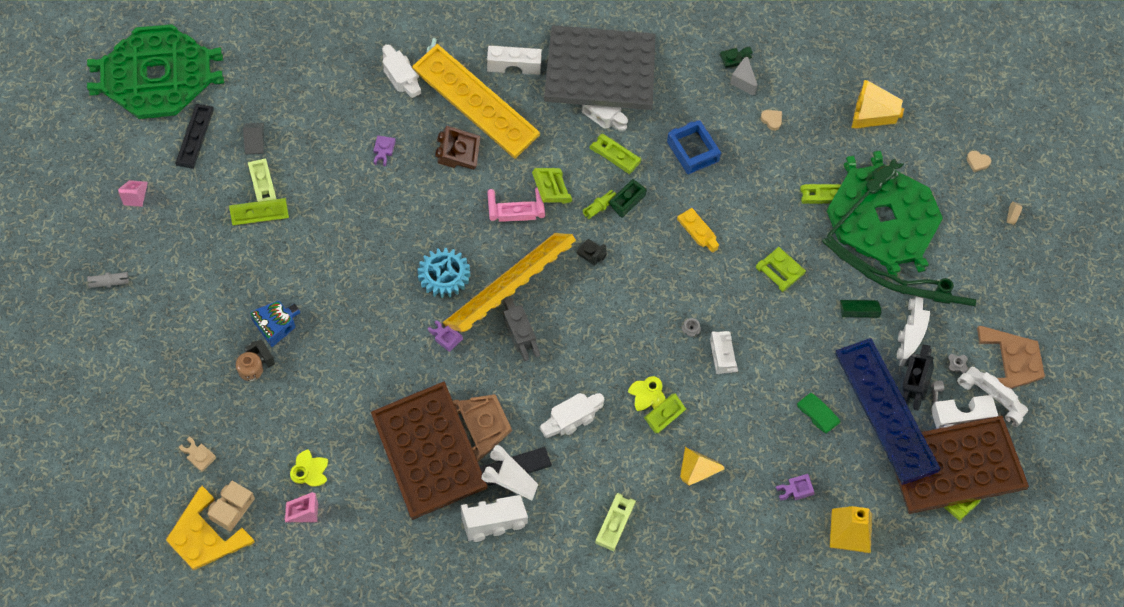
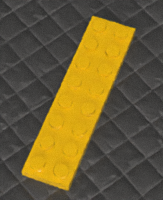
[412,44,540,159]
[442,233,576,332]

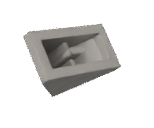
[730,57,758,95]

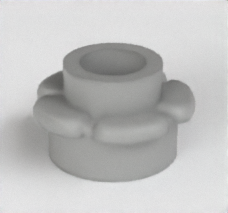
[682,318,701,337]

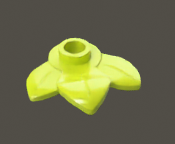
[628,376,665,411]
[290,450,328,487]

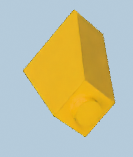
[851,80,904,128]

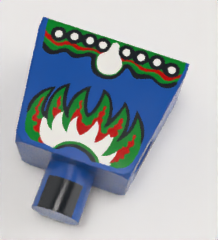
[250,301,300,347]

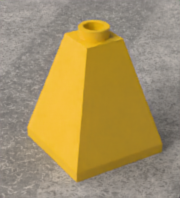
[830,506,872,553]

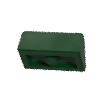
[609,179,647,218]
[840,300,882,318]

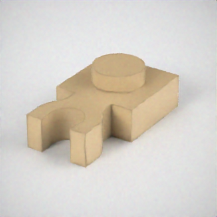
[179,437,216,472]

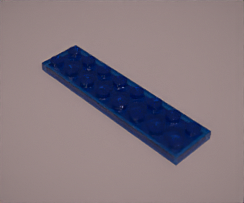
[835,338,941,485]

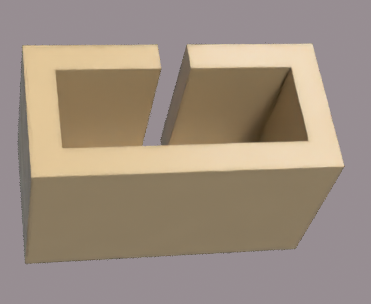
[208,481,255,532]

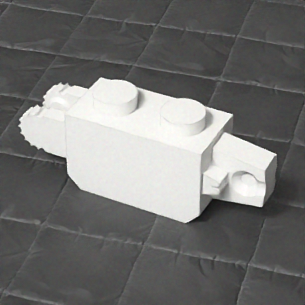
[382,45,421,98]
[582,105,628,132]
[540,393,604,438]

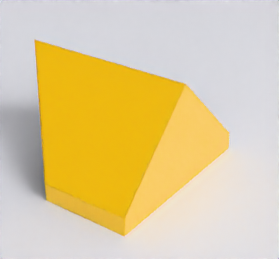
[680,447,724,486]

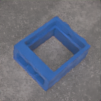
[667,120,721,175]

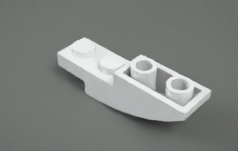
[897,296,930,366]

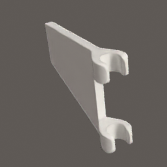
[482,445,538,500]

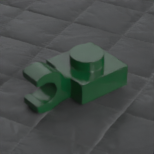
[720,47,753,69]

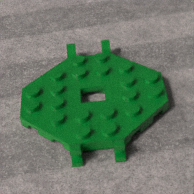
[87,24,224,119]
[827,151,943,279]

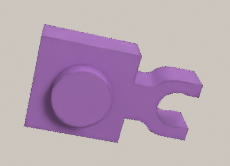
[374,136,396,166]
[428,320,463,352]
[776,474,815,501]

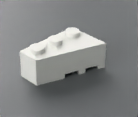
[461,495,528,542]

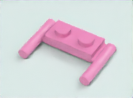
[487,188,545,222]

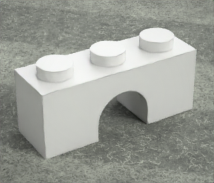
[487,46,542,75]
[931,395,998,429]

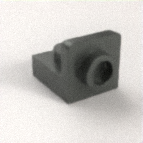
[577,239,607,266]
[245,339,275,368]

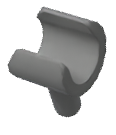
[931,381,944,404]

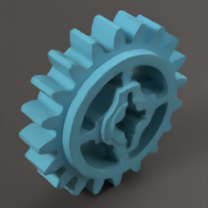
[418,248,470,298]

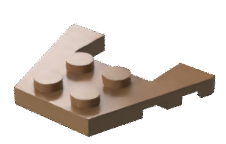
[977,326,1045,389]
[453,394,512,462]

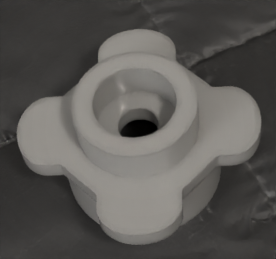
[948,354,968,373]

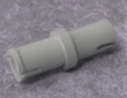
[87,272,129,289]

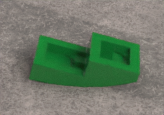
[797,393,840,434]

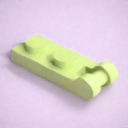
[248,158,276,202]
[595,493,636,551]

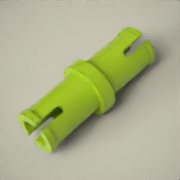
[583,190,616,219]

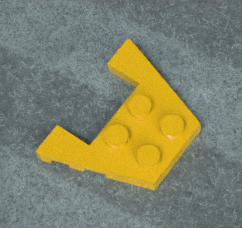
[166,486,255,570]

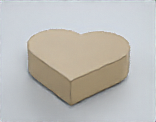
[760,110,782,131]
[967,151,991,172]
[1007,202,1023,225]

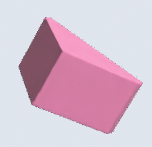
[118,180,148,207]
[285,492,318,522]

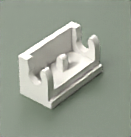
[710,331,738,374]

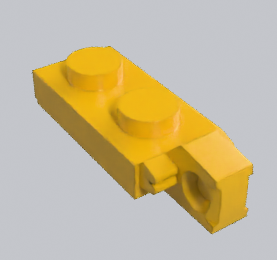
[677,208,719,252]

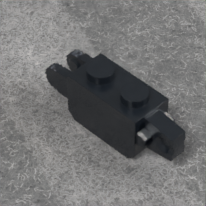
[901,344,934,411]

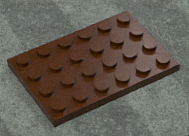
[371,381,488,520]
[885,416,1029,514]

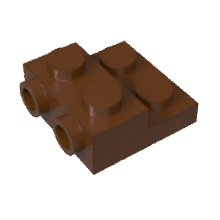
[435,126,480,170]

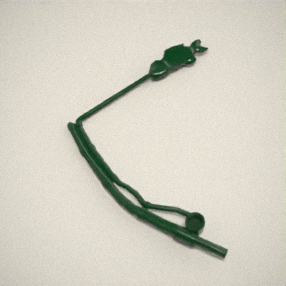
[822,159,976,307]

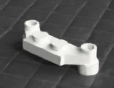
[957,367,1028,427]

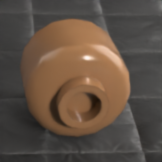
[236,352,263,381]

